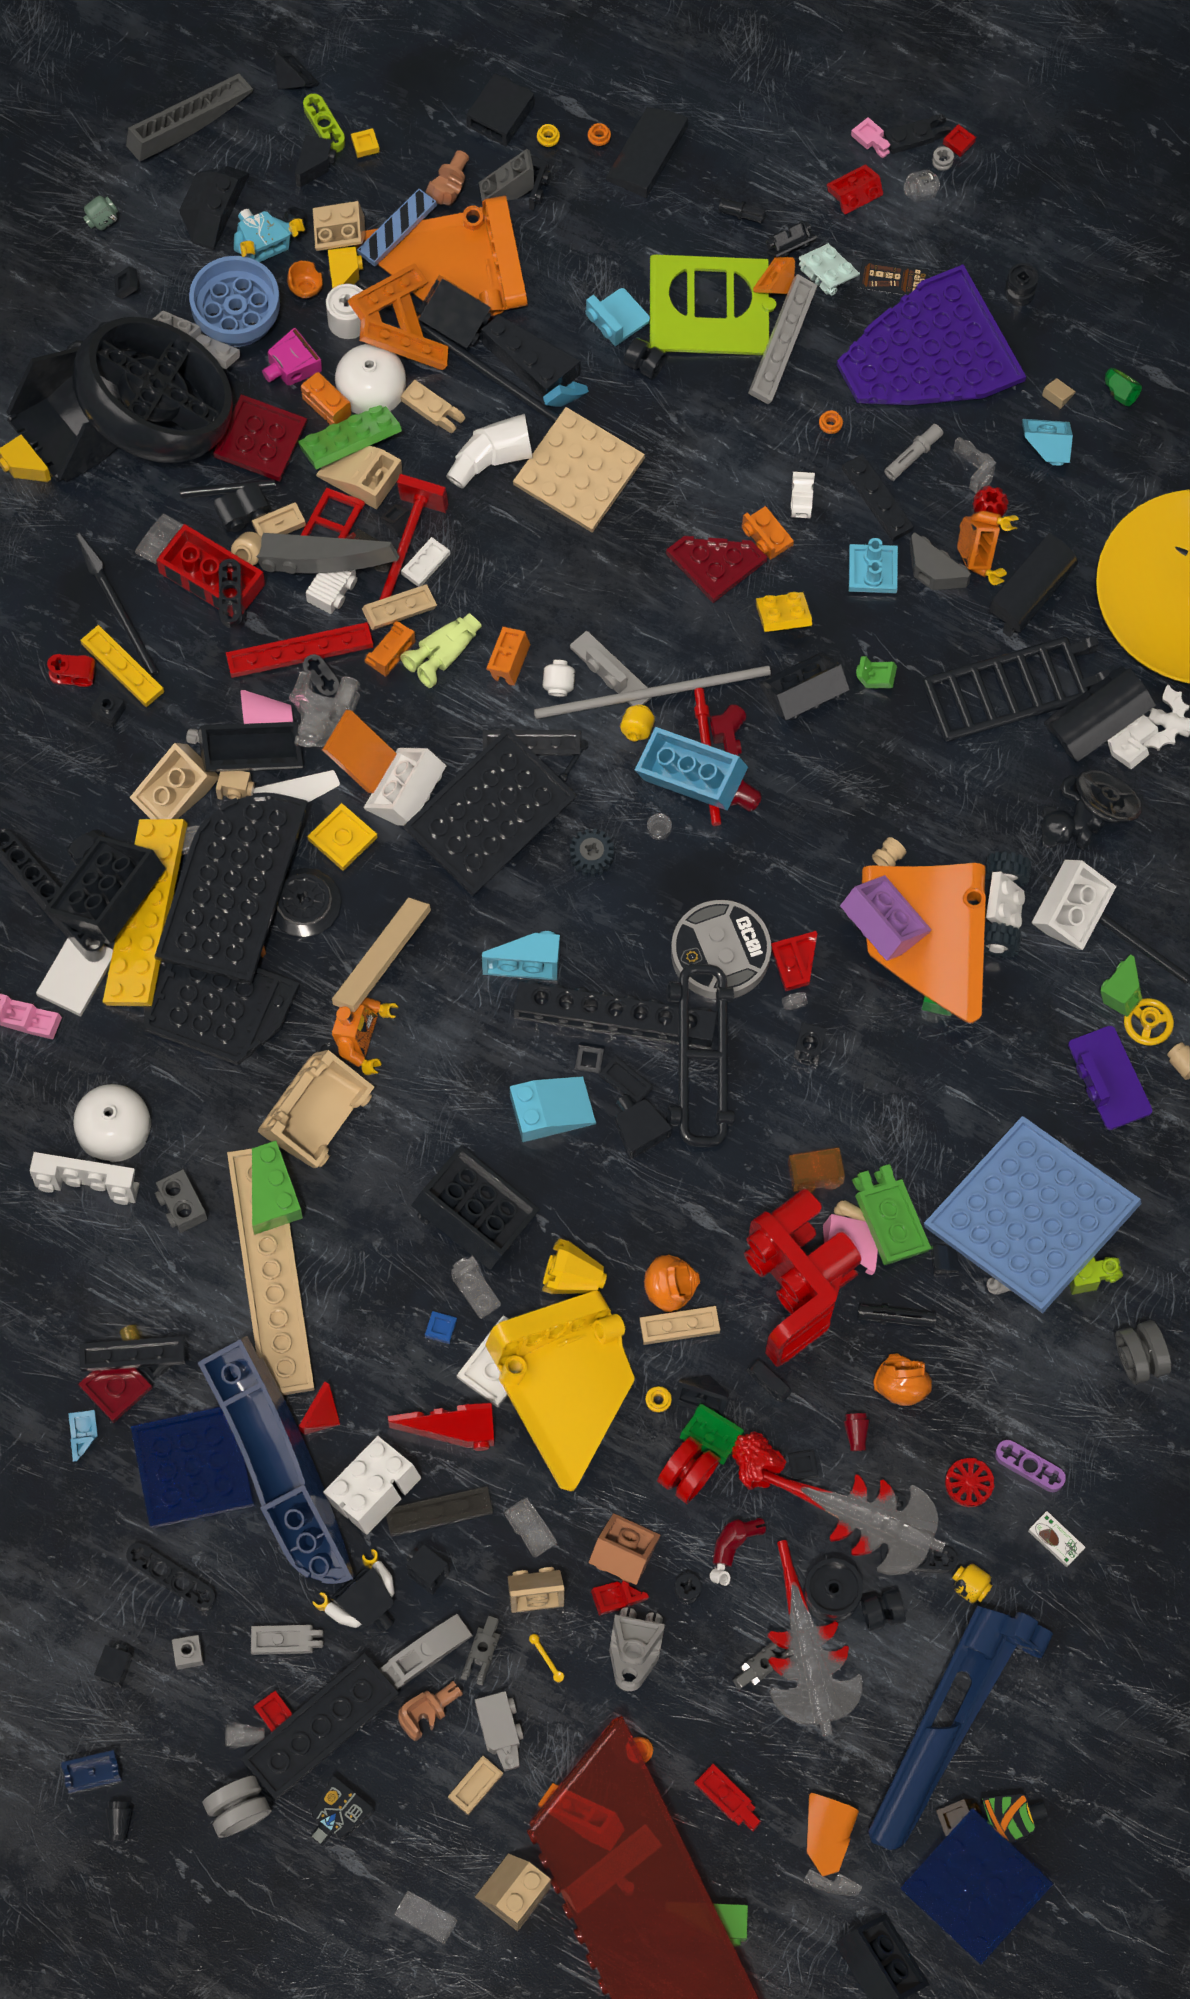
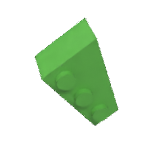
[252,1141,303,1235]

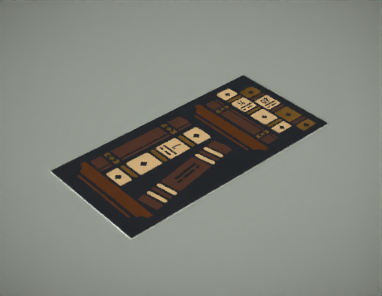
[858,260,929,295]

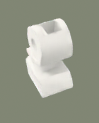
[791,472,815,518]

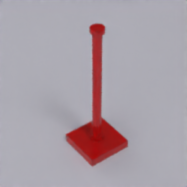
[379,474,449,600]

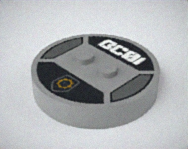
[671,900,771,999]

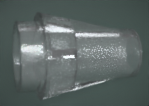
[225,1722,264,1749]

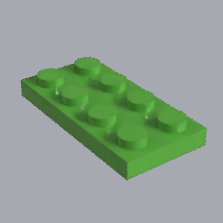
[298,405,402,470]

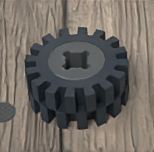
[570,829,614,877]

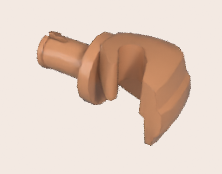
[426,150,469,205]
[398,1681,462,1741]

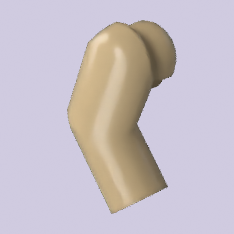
[834,1201,866,1222]

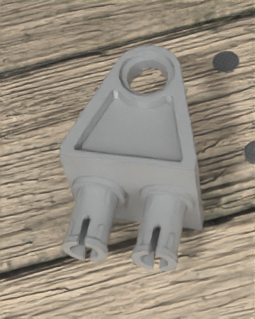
[609,1607,665,1691]

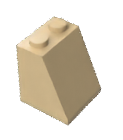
[475,1854,551,1931]

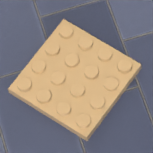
[513,407,645,533]

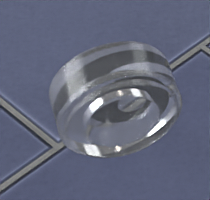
[647,814,672,839]
[781,993,808,1010]

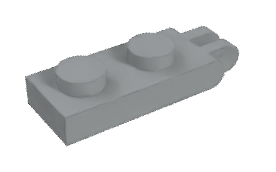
[251,1625,323,1655]

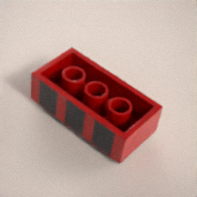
[156,524,265,618]

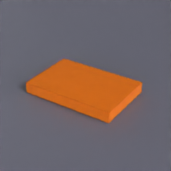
[322,710,397,793]

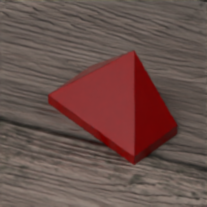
[299,1382,340,1435]

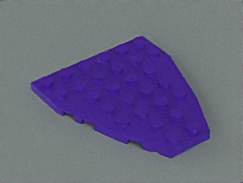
[837,265,1026,405]

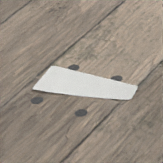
[253,770,340,802]

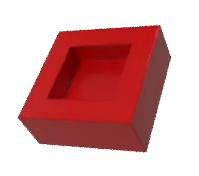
[943,124,976,157]

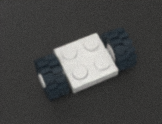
[984,851,1031,958]

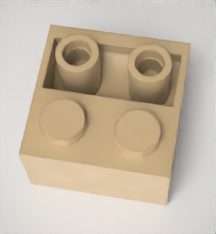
[313,201,366,251]

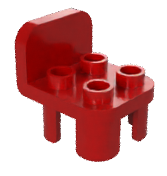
[744,1189,862,1367]

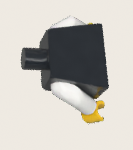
[313,1549,394,1632]

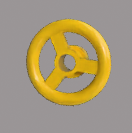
[1124,998,1174,1046]

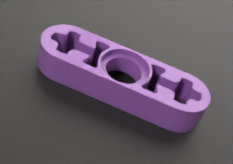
[995,1440,1065,1492]

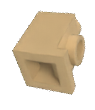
[216,771,255,800]

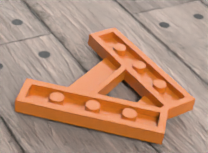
[347,263,448,370]

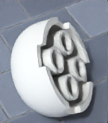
[335,344,406,414]
[73,1084,151,1162]

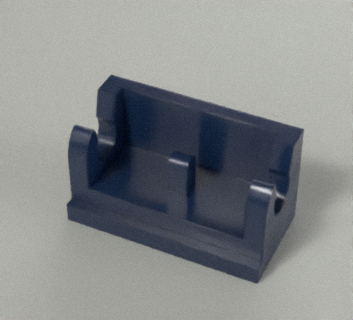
[61,1750,122,1794]

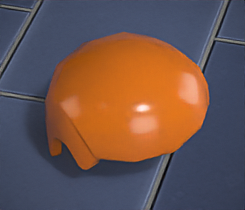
[287,260,322,298]

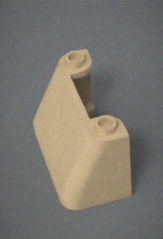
[258,1050,374,1168]

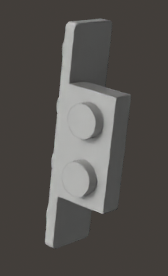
[570,631,652,706]

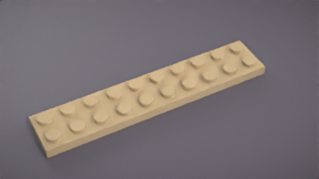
[227,1149,315,1396]

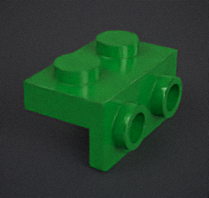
[679,1404,744,1465]

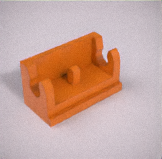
[365,621,415,677]
[487,627,530,686]

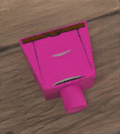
[262,328,322,385]

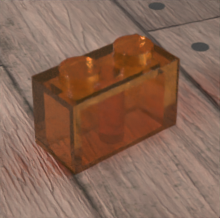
[788,1148,845,1192]

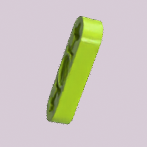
[303,94,345,152]

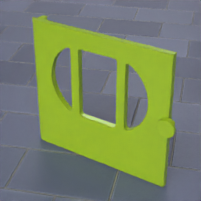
[650,255,776,355]

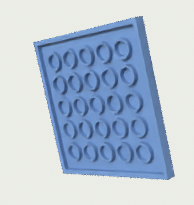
[924,1116,1141,1313]

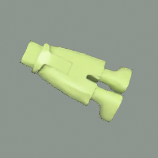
[400,613,482,688]

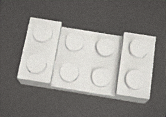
[30,1152,139,1205]

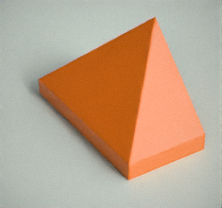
[753,257,795,294]

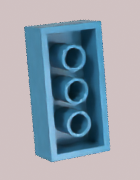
[635,727,748,811]

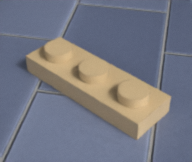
[362,584,437,630]
[640,1306,720,1345]

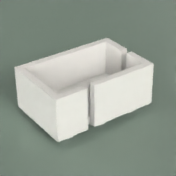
[323,1436,421,1535]

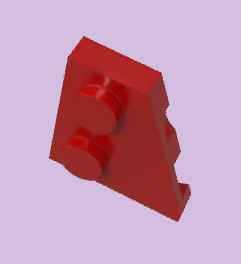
[771,931,817,992]

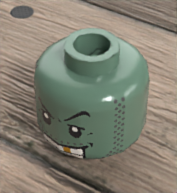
[83,195,118,231]

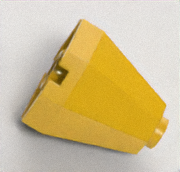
[542,1238,607,1294]

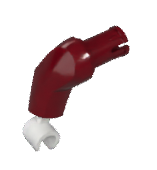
[710,1518,766,1586]

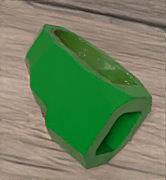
[1105,368,1142,406]

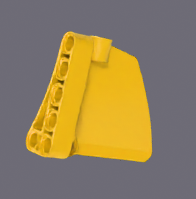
[485,1291,634,1491]

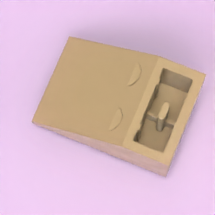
[316,446,402,509]

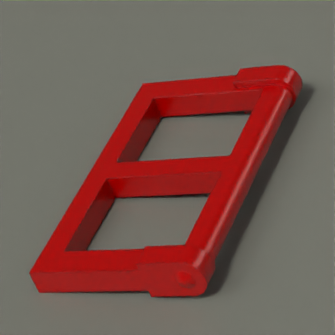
[301,488,365,539]

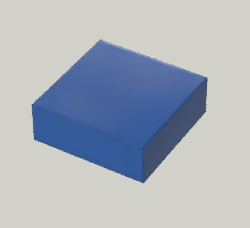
[425,1311,457,1344]

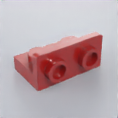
[827,164,883,214]

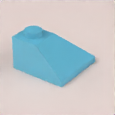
[1022,419,1073,465]

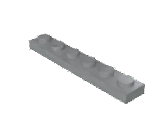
[748,274,817,404]

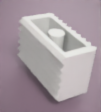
[306,570,357,614]

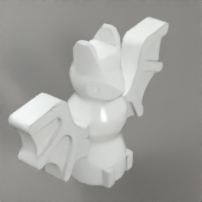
[1143,685,1190,751]

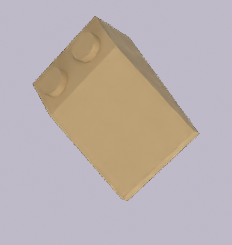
[130,743,219,819]
[508,1567,564,1613]

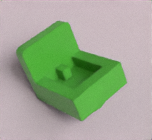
[856,656,897,688]

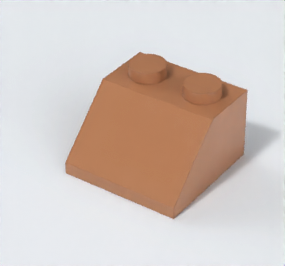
[589,1513,661,1585]

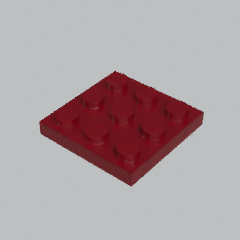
[214,394,307,482]

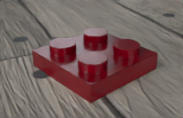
[78,1368,152,1423]

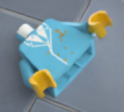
[234,209,305,262]

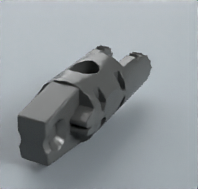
[460,1616,500,1686]
[732,1642,795,1689]

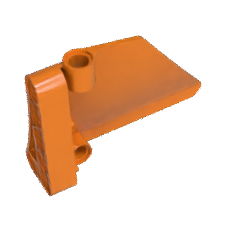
[354,195,527,316]
[862,863,986,1024]

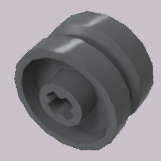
[1115,1320,1171,1385]

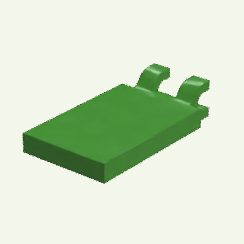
[852,1164,931,1265]

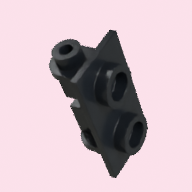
[766,221,817,257]

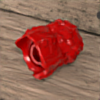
[732,1432,786,1490]

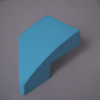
[543,382,589,407]
[68,1410,98,1461]

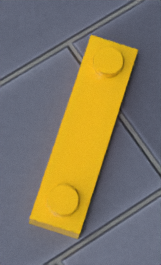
[80,625,164,707]

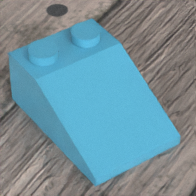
[482,931,560,980]
[510,1076,596,1142]

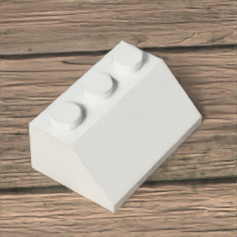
[364,748,446,826]
[1032,860,1116,950]

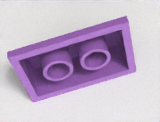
[840,875,931,961]

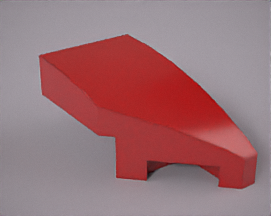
[591,1580,649,1616]

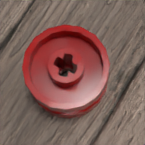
[657,1436,721,1504]

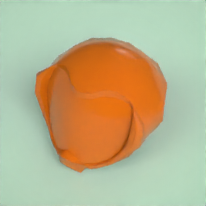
[644,1255,700,1312]
[873,1354,932,1406]

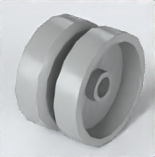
[202,1776,272,1838]

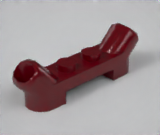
[710,704,762,812]

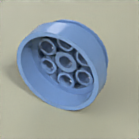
[189,256,280,347]

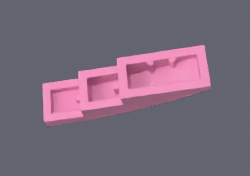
[0,994,62,1039]

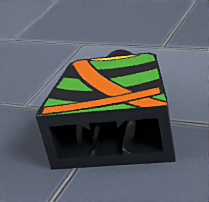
[980,1794,1048,1852]

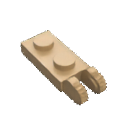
[401,380,465,433]

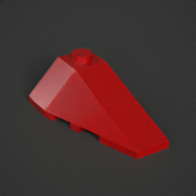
[388,1403,494,1451]

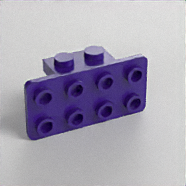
[1068,1026,1152,1130]

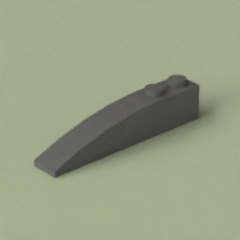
[126,74,253,161]
[256,533,399,574]

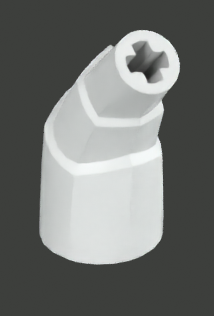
[446,414,533,489]

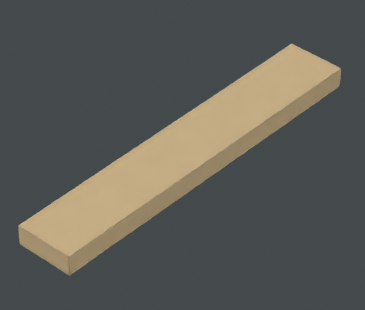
[332,898,431,1012]

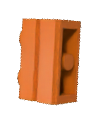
[301,372,351,425]

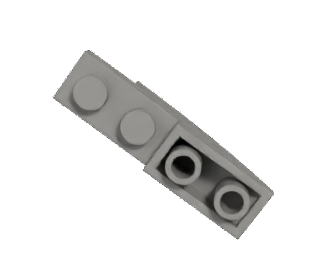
[153,311,240,369]
[379,1614,473,1690]

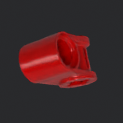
[47,654,96,687]

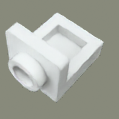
[1108,727,1149,769]

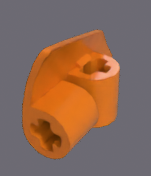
[807,1793,859,1877]

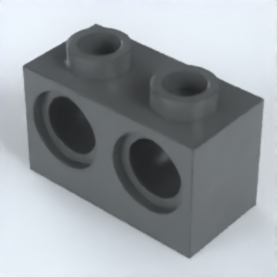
[155,1170,208,1233]

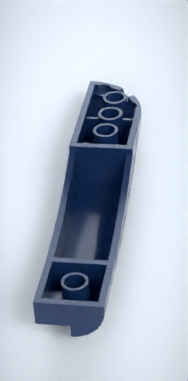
[197,1336,355,1584]

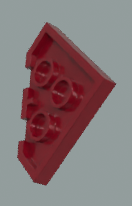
[666,536,767,603]

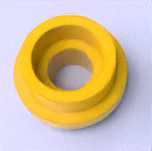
[537,124,560,147]
[646,1386,672,1413]

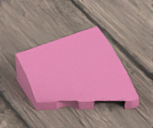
[241,690,293,724]
[823,1214,878,1275]

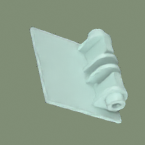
[798,244,860,296]

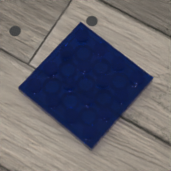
[131,1407,254,1529]
[900,1808,1054,1965]

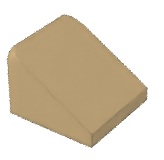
[1042,378,1075,409]

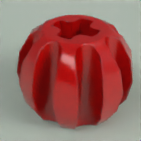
[973,485,1008,517]

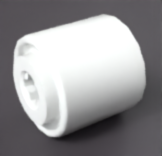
[326,284,363,339]

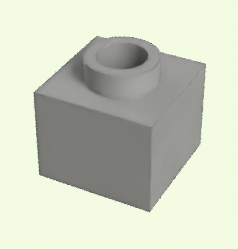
[172,1635,204,1670]

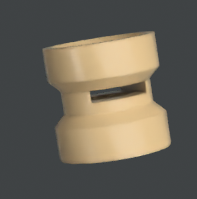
[872,837,906,866]

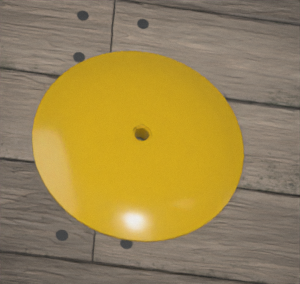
[1096,490,1190,684]

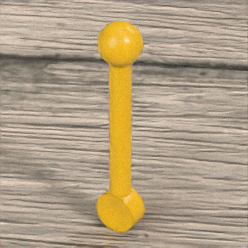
[529,1634,564,1683]

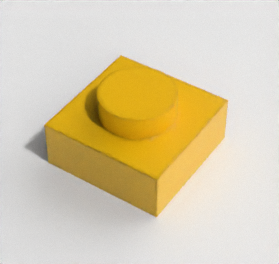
[351,128,380,158]

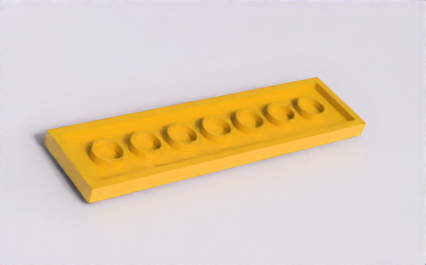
[103,819,188,1006]

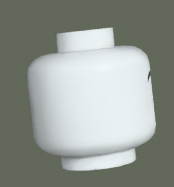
[543,660,575,697]

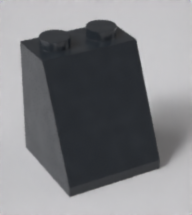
[416,275,492,348]

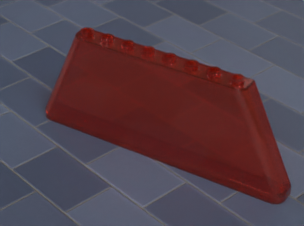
[527,1715,759,1999]

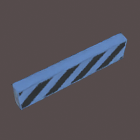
[357,189,437,266]

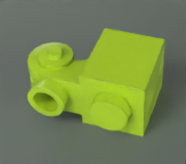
[1069,1257,1123,1295]

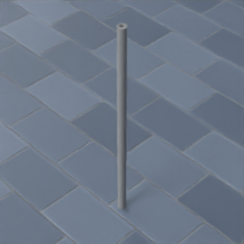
[534,666,771,719]

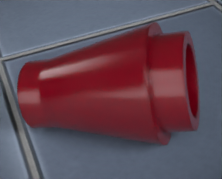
[843,1413,869,1451]

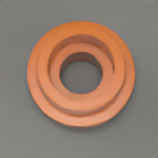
[588,123,611,146]
[819,410,843,434]

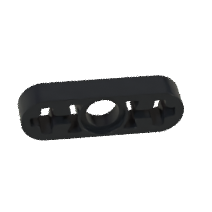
[219,559,242,627]

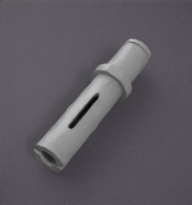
[884,424,943,481]

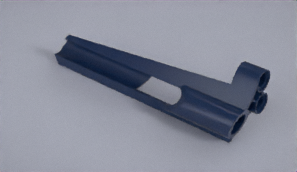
[868,1606,1053,1850]

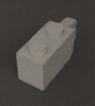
[475,1691,523,1771]

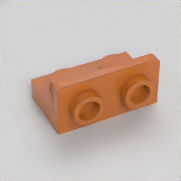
[742,506,794,560]

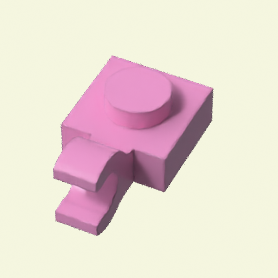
[851,118,890,158]

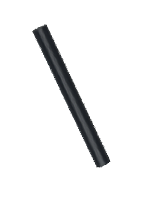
[180,479,276,498]

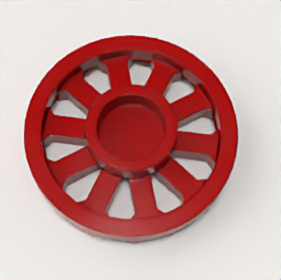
[945,1458,994,1507]

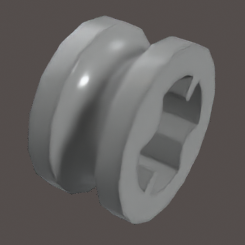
[932,147,954,171]

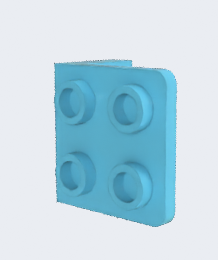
[585,288,650,346]

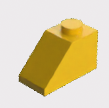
[328,247,363,288]
[0,435,51,482]

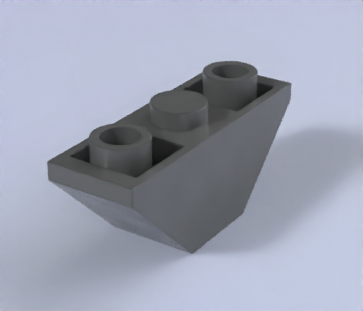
[479,149,534,201]
[910,532,971,590]

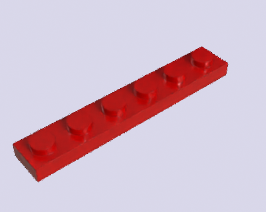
[226,622,373,678]

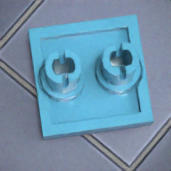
[849,538,898,593]

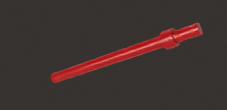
[694,688,721,826]

